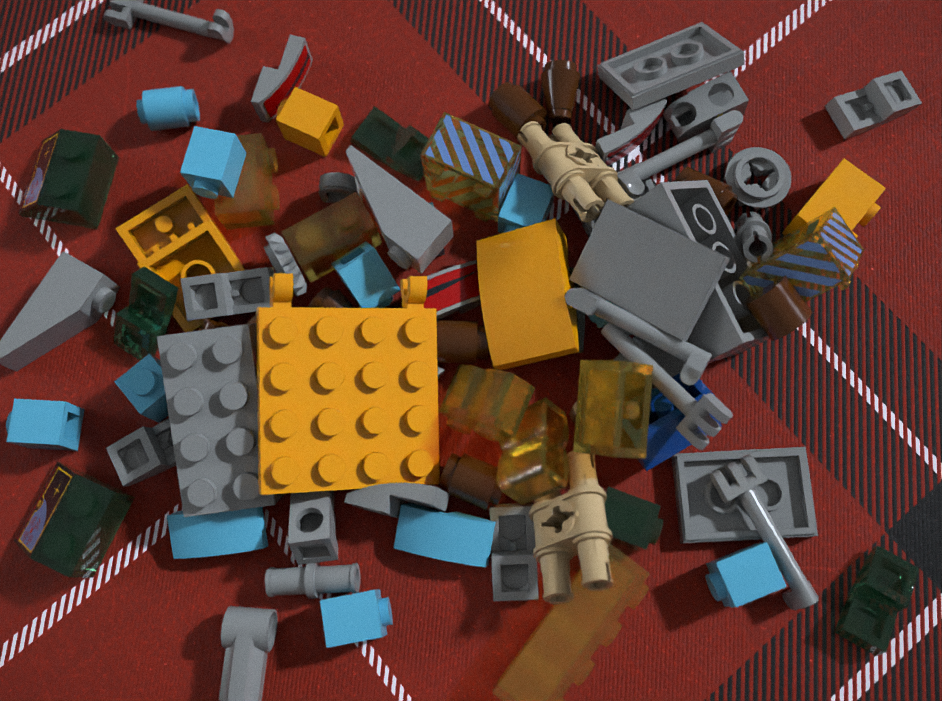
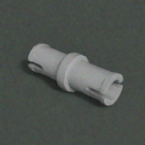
[736,212,773,262]
[265,562,360,599]

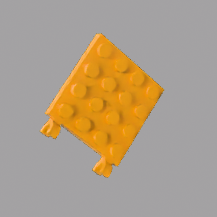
[256,273,440,495]

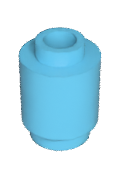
[136,86,200,131]

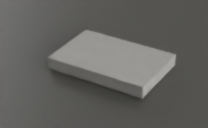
[597,22,745,110]
[569,199,730,341]
[671,447,818,544]

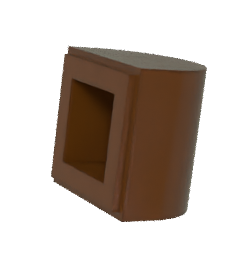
[744,275,812,341]

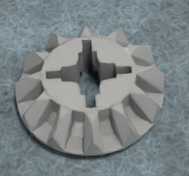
[723,147,792,211]
[263,233,307,297]

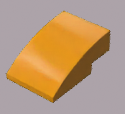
[115,184,246,332]
[477,218,579,371]

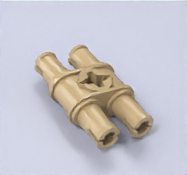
[517,121,635,222]
[529,449,613,604]

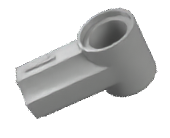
[219,606,278,701]

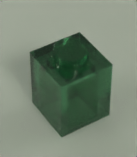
[604,487,663,551]

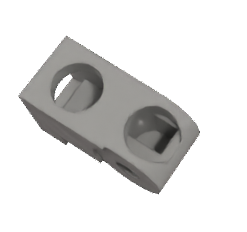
[663,71,749,143]
[288,491,338,565]

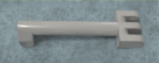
[103,0,234,43]
[617,110,743,201]
[565,287,712,385]
[601,322,733,450]
[710,454,819,610]

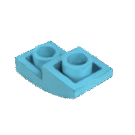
[394,503,496,567]
[167,507,268,559]

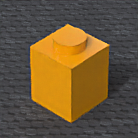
[276,87,344,157]

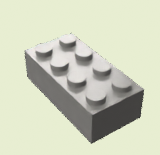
[627,180,770,363]
[157,323,284,517]

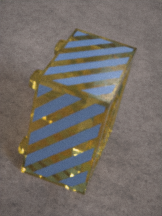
[421,112,522,222]
[739,207,864,302]

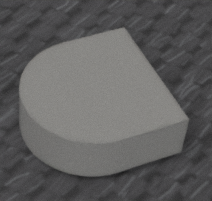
[318,172,363,204]

